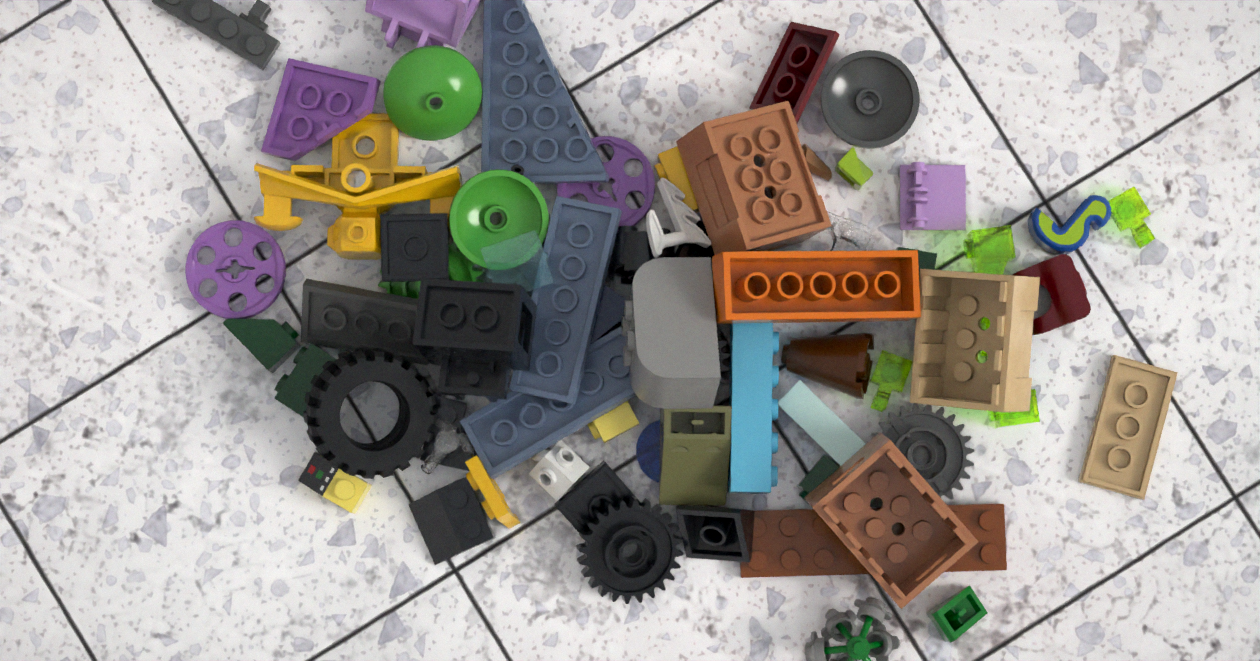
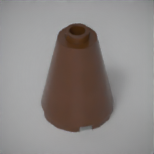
[781,333,874,399]

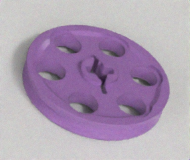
[557,136,655,233]
[185,220,286,319]

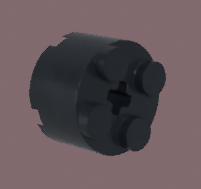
[608,226,676,285]

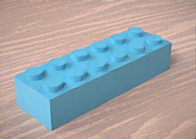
[728,323,779,494]

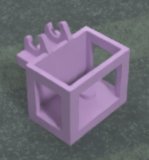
[365,0,482,49]

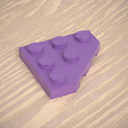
[261,58,381,161]

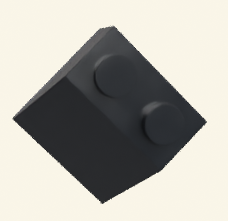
[408,477,496,565]

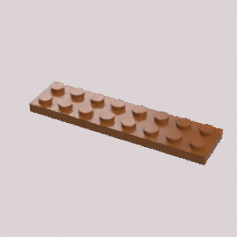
[740,504,1007,578]

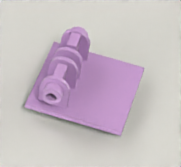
[900,162,966,230]

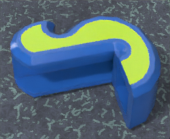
[1027,195,1111,255]

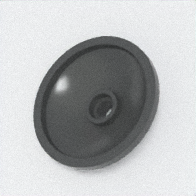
[820,50,920,149]

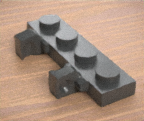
[152,0,281,71]

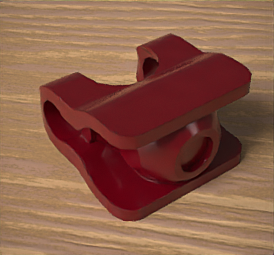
[1012,254,1091,335]

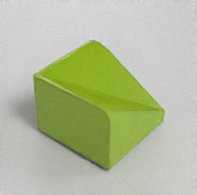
[835,147,873,191]

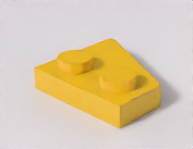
[465,455,521,529]

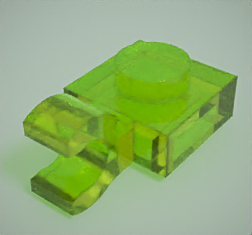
[1109,186,1155,248]
[870,350,913,412]

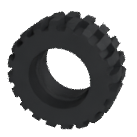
[303,347,437,479]

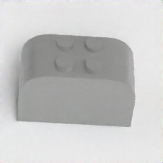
[621,257,721,409]

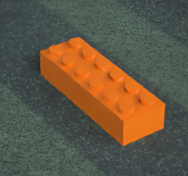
[712,250,921,324]

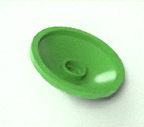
[383,45,482,141]
[449,169,549,270]

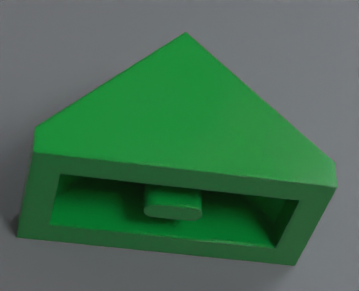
[926,585,988,643]

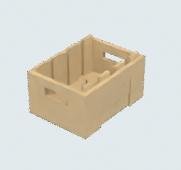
[910,269,1040,412]

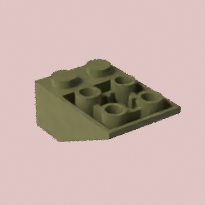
[659,406,732,506]

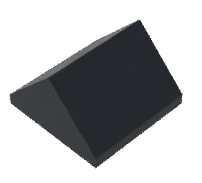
[675,505,755,562]

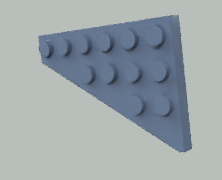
[481,0,609,184]

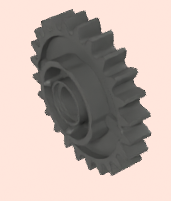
[871,403,975,500]

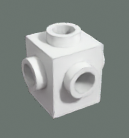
[529,440,590,501]

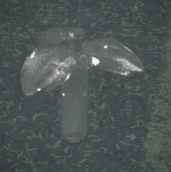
[420,418,476,474]

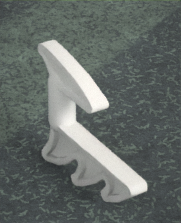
[646,178,712,258]

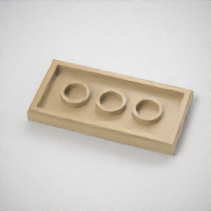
[1078,355,1178,500]

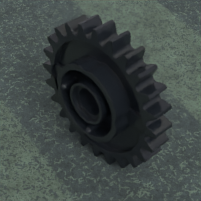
[576,496,684,604]

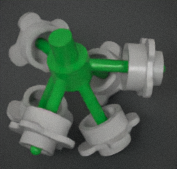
[804,597,900,661]

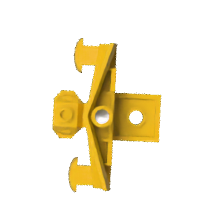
[254,113,462,260]

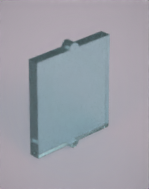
[480,230,554,292]

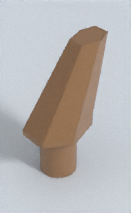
[801,143,832,181]

